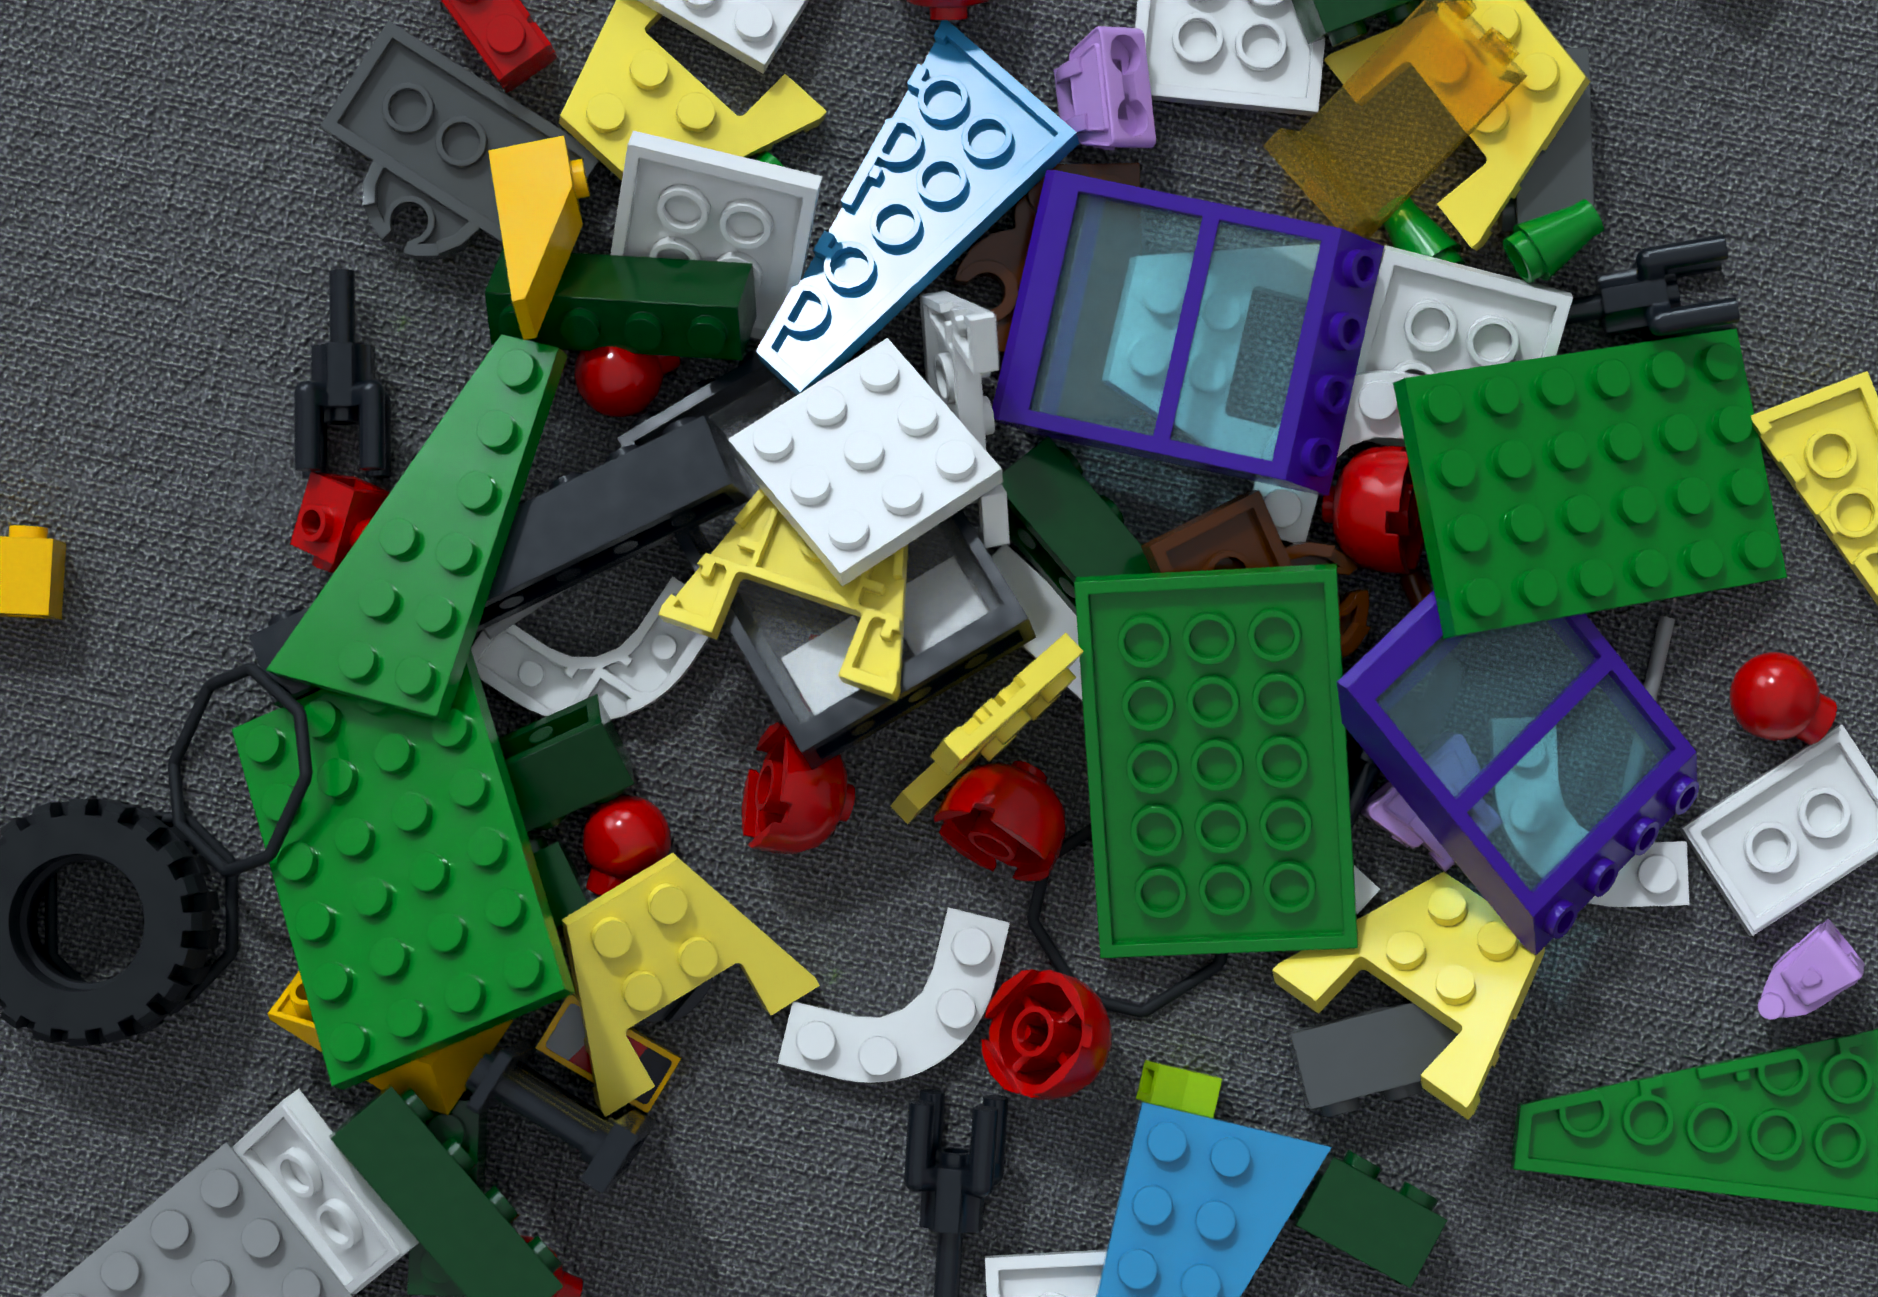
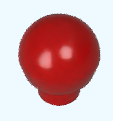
[574,346,680,417]
[1729,652,1837,745]
[583,795,671,896]

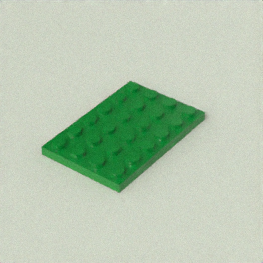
[1393,328,1787,639]
[1074,564,1358,958]
[232,650,575,1090]

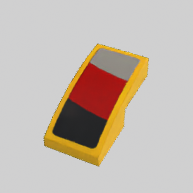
[536,994,682,1113]

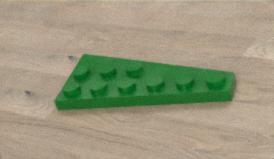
[266,334,568,722]
[1510,1028,1878,1212]

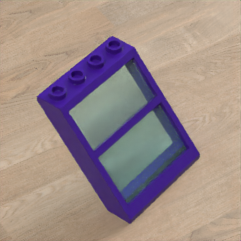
[992,170,1384,496]
[1337,590,1699,955]

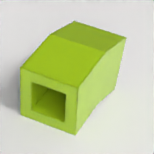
[1136,1060,1222,1118]

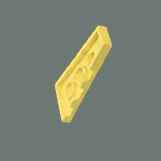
[1750,371,1878,605]

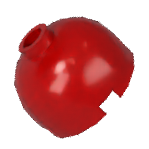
[1322,446,1425,574]
[742,722,855,854]
[934,761,1065,881]
[981,969,1112,1100]

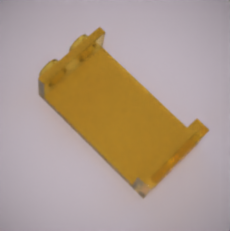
[1263,0,1528,239]

